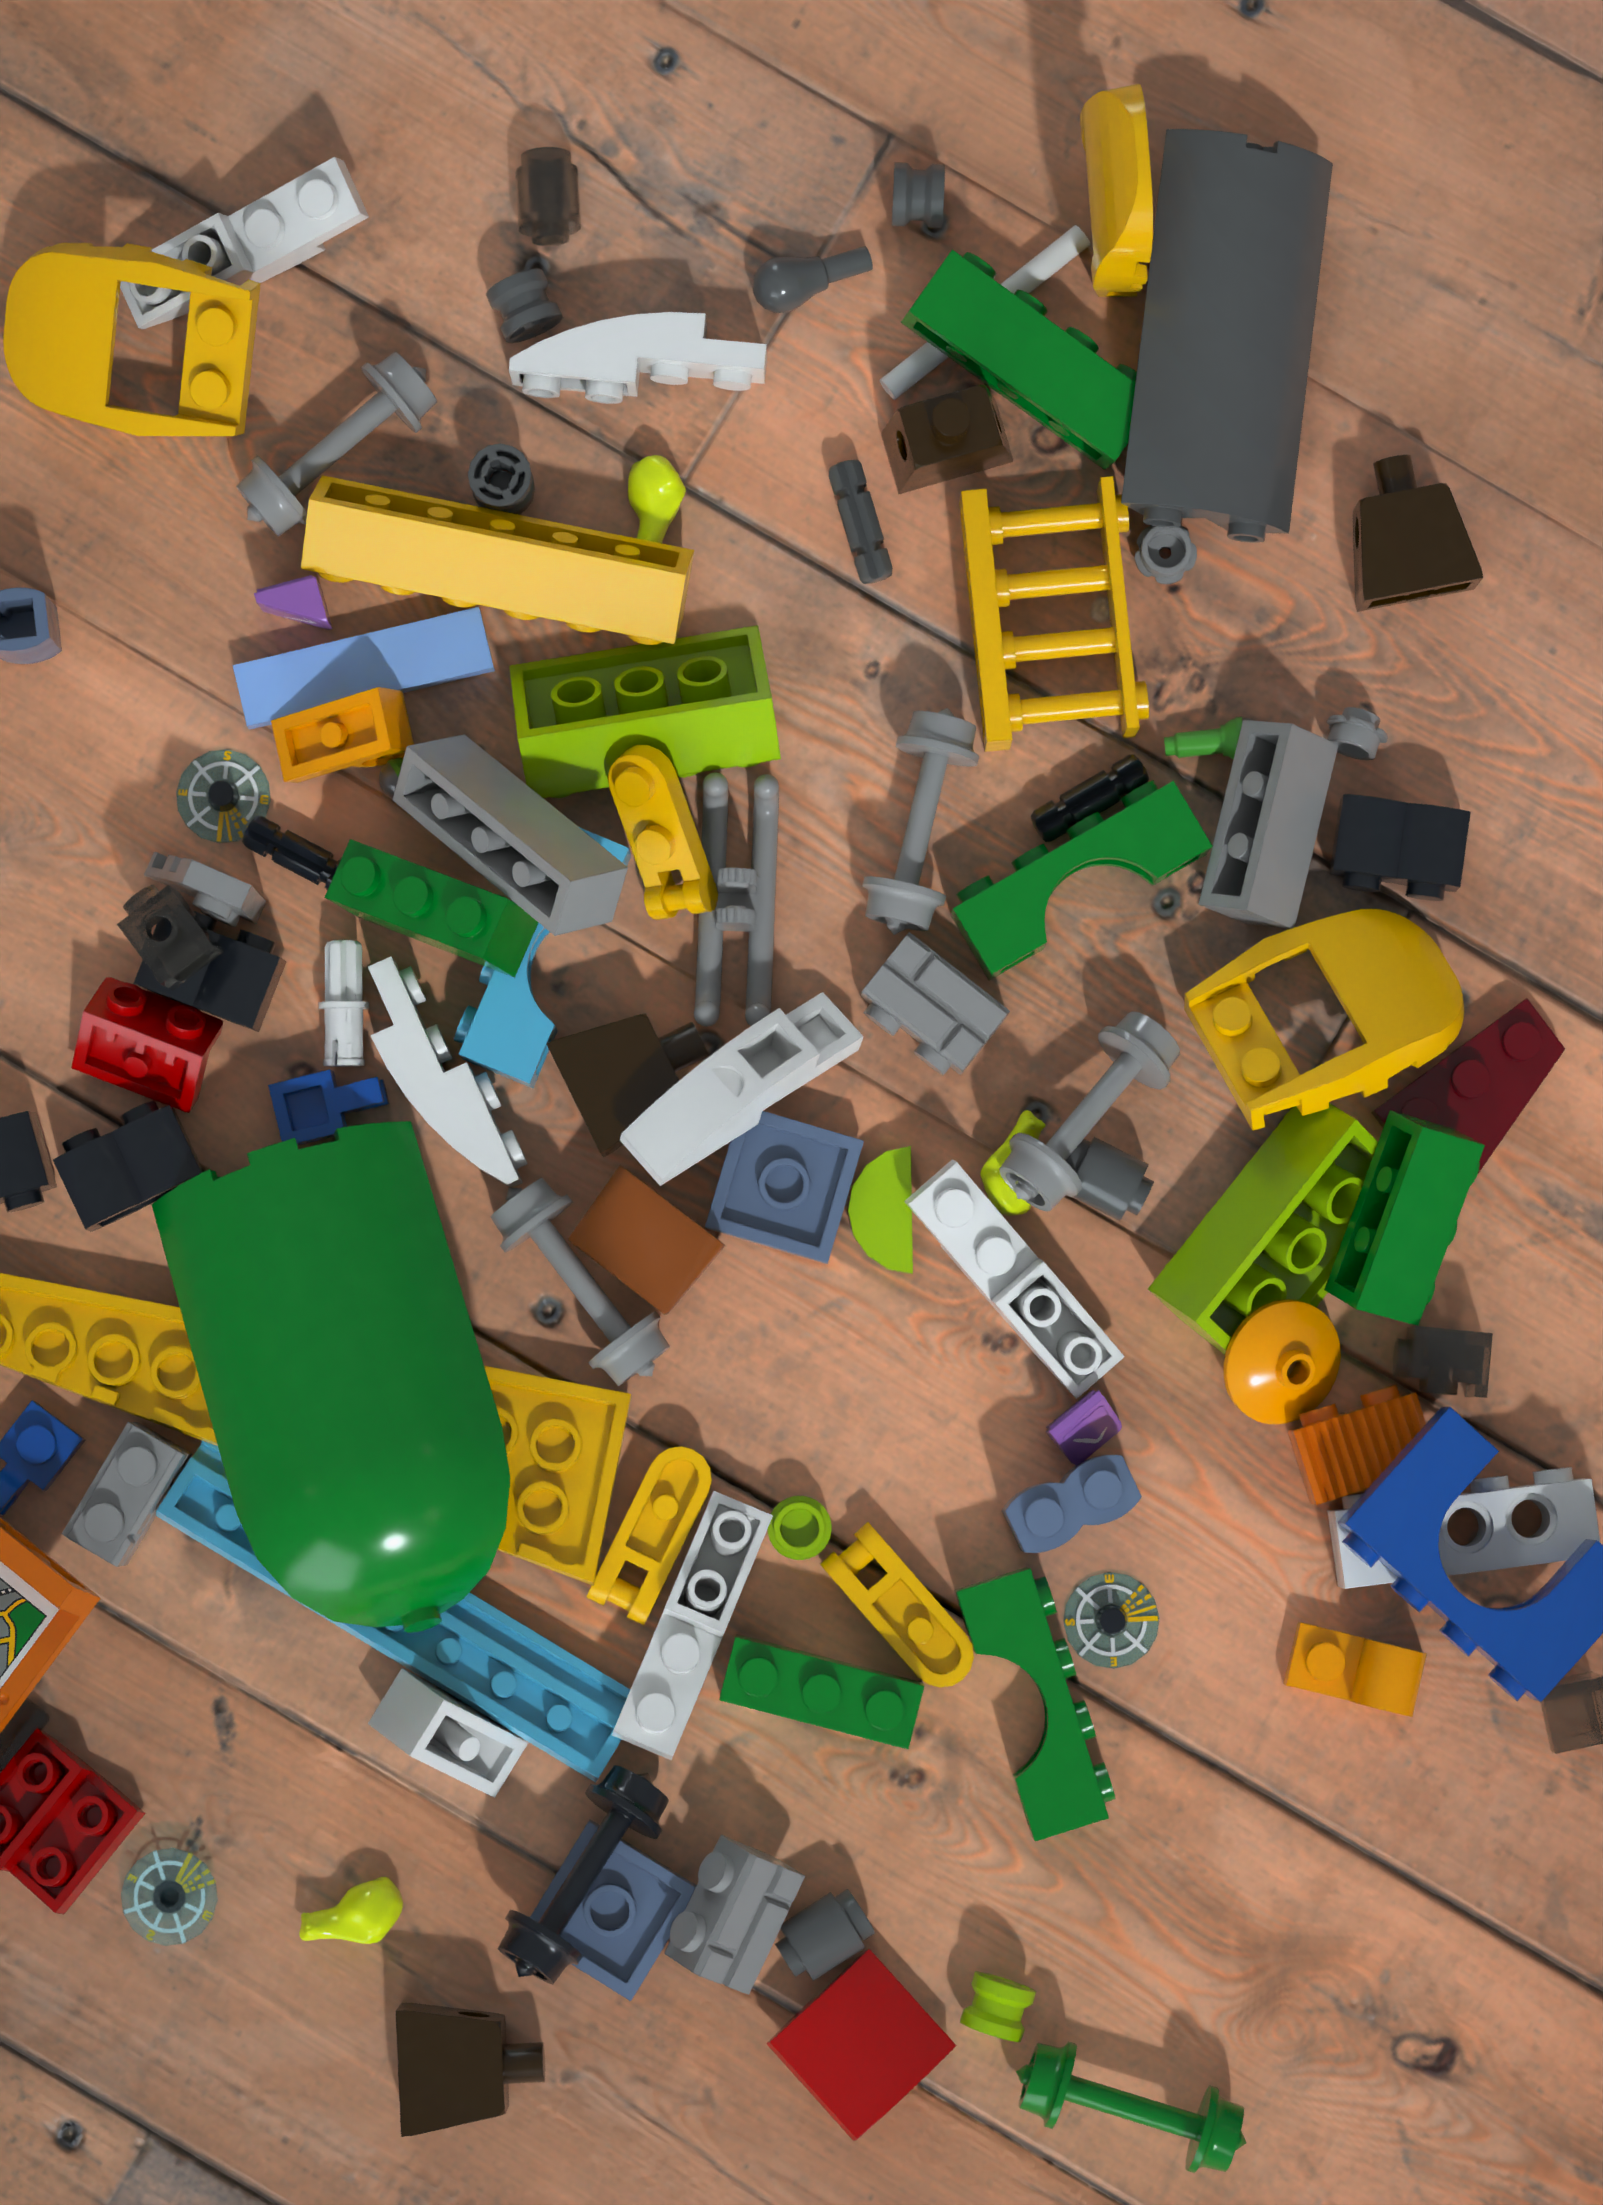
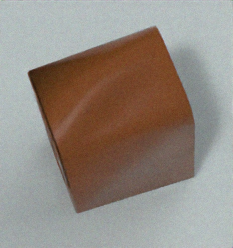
[568,1165,726,1315]

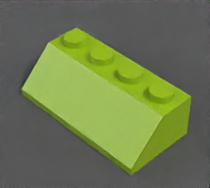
[509,625,781,798]
[1148,1103,1378,1355]

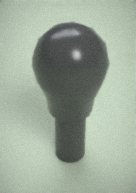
[752,246,873,313]

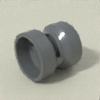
[468,443,535,515]

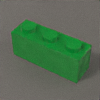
[324,839,538,978]
[1324,1110,1485,1326]
[719,1634,924,1749]

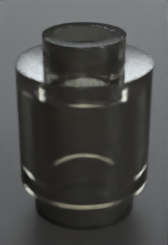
[515,147,582,246]

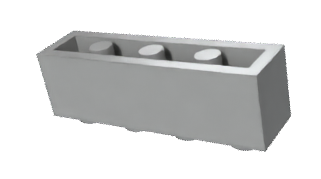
[393,734,628,936]

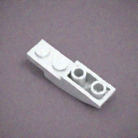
[120,157,369,329]
[509,312,767,404]
[368,956,528,1188]
[620,992,864,1186]
[904,1159,1125,1399]
[612,1491,773,1760]

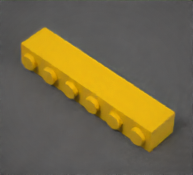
[301,475,694,645]

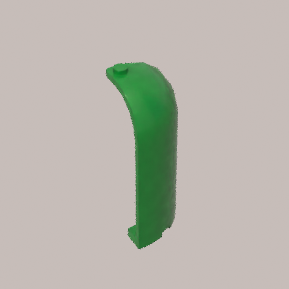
[151,1121,510,1633]

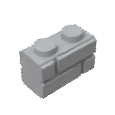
[861,932,1010,1075]
[62,1422,193,1567]
[665,1835,805,1995]

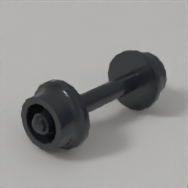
[497,1765,669,1985]

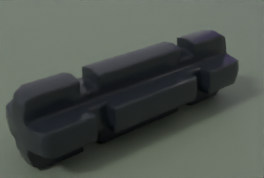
[1031,754,1149,842]
[242,816,341,890]

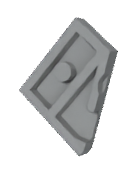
[144,852,266,927]

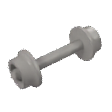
[236,352,437,537]
[862,708,979,935]
[999,1011,1180,1212]
[491,1178,670,1386]

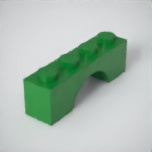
[951,780,1213,981]
[954,1567,1116,1842]

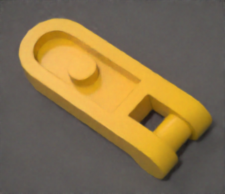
[608,745,718,920]
[586,1446,712,1626]
[820,1522,974,1688]

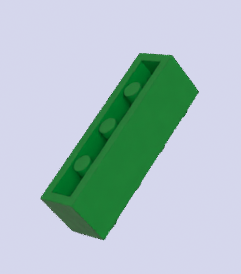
[901,250,1137,470]

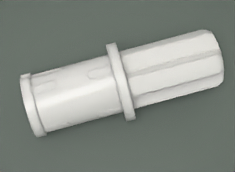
[318,940,369,1067]

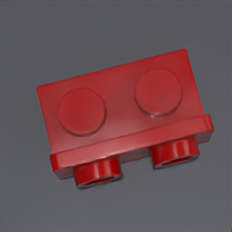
[71,977,223,1113]

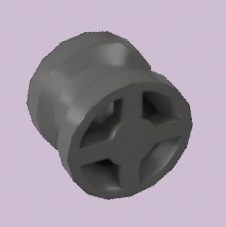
[892,162,945,228]
[486,268,563,343]

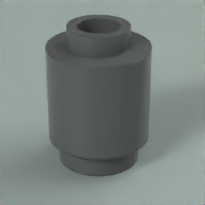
[1066,1137,1154,1221]
[775,1889,875,1981]

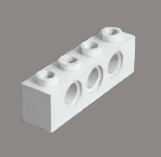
[1327,1467,1600,1589]

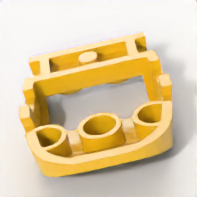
[1080,84,1153,297]
[3,243,261,436]
[1184,909,1464,1131]

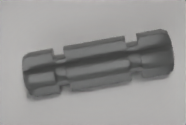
[829,460,893,584]

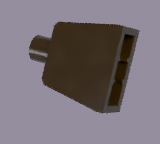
[881,385,1013,494]
[1352,455,1483,612]
[547,1013,709,1157]
[396,2003,545,2137]

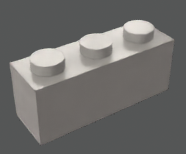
[1198,720,1338,929]

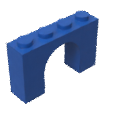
[1337,1407,1603,1702]

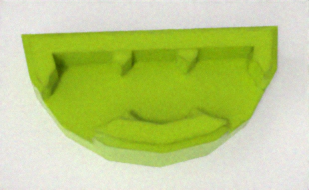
[848,1146,913,1274]

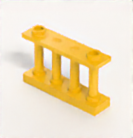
[959,476,1149,752]

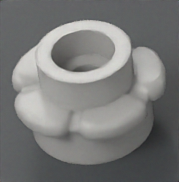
[1134,525,1197,584]
[1327,707,1388,760]

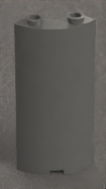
[1121,129,1333,543]

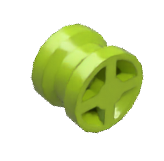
[960,1971,1036,2042]

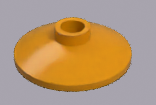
[1223,1299,1341,1424]

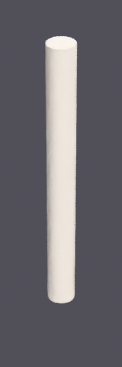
[879,225,1090,400]

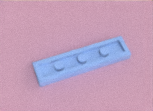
[233,607,495,730]

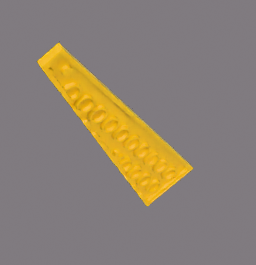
[0,1273,631,1586]

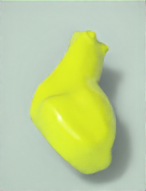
[628,455,686,543]
[980,1110,1046,1216]
[299,1877,403,1944]

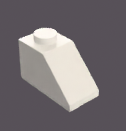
[368,1668,529,1798]

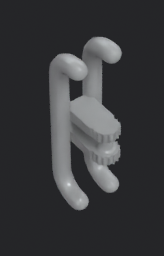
[694,772,779,1027]

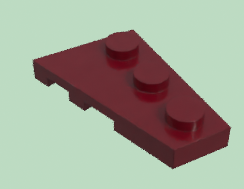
[1371,998,1565,1174]

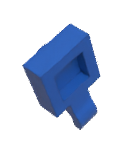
[268,1069,389,1146]
[0,1401,85,1516]

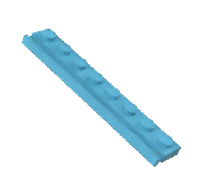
[156,1441,630,1783]

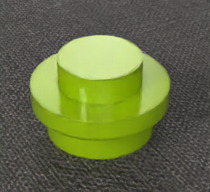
[767,1496,832,1560]

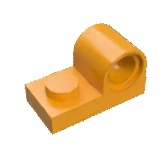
[271,687,414,783]
[1283,1622,1427,1717]

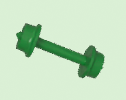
[1016,2041,1247,2173]

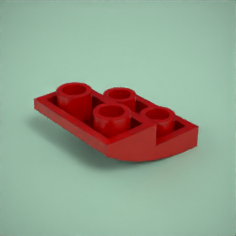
[0,1728,146,1915]
[766,1949,957,2141]

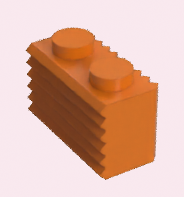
[1288,1384,1426,1505]

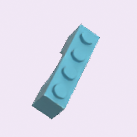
[454,827,631,1089]

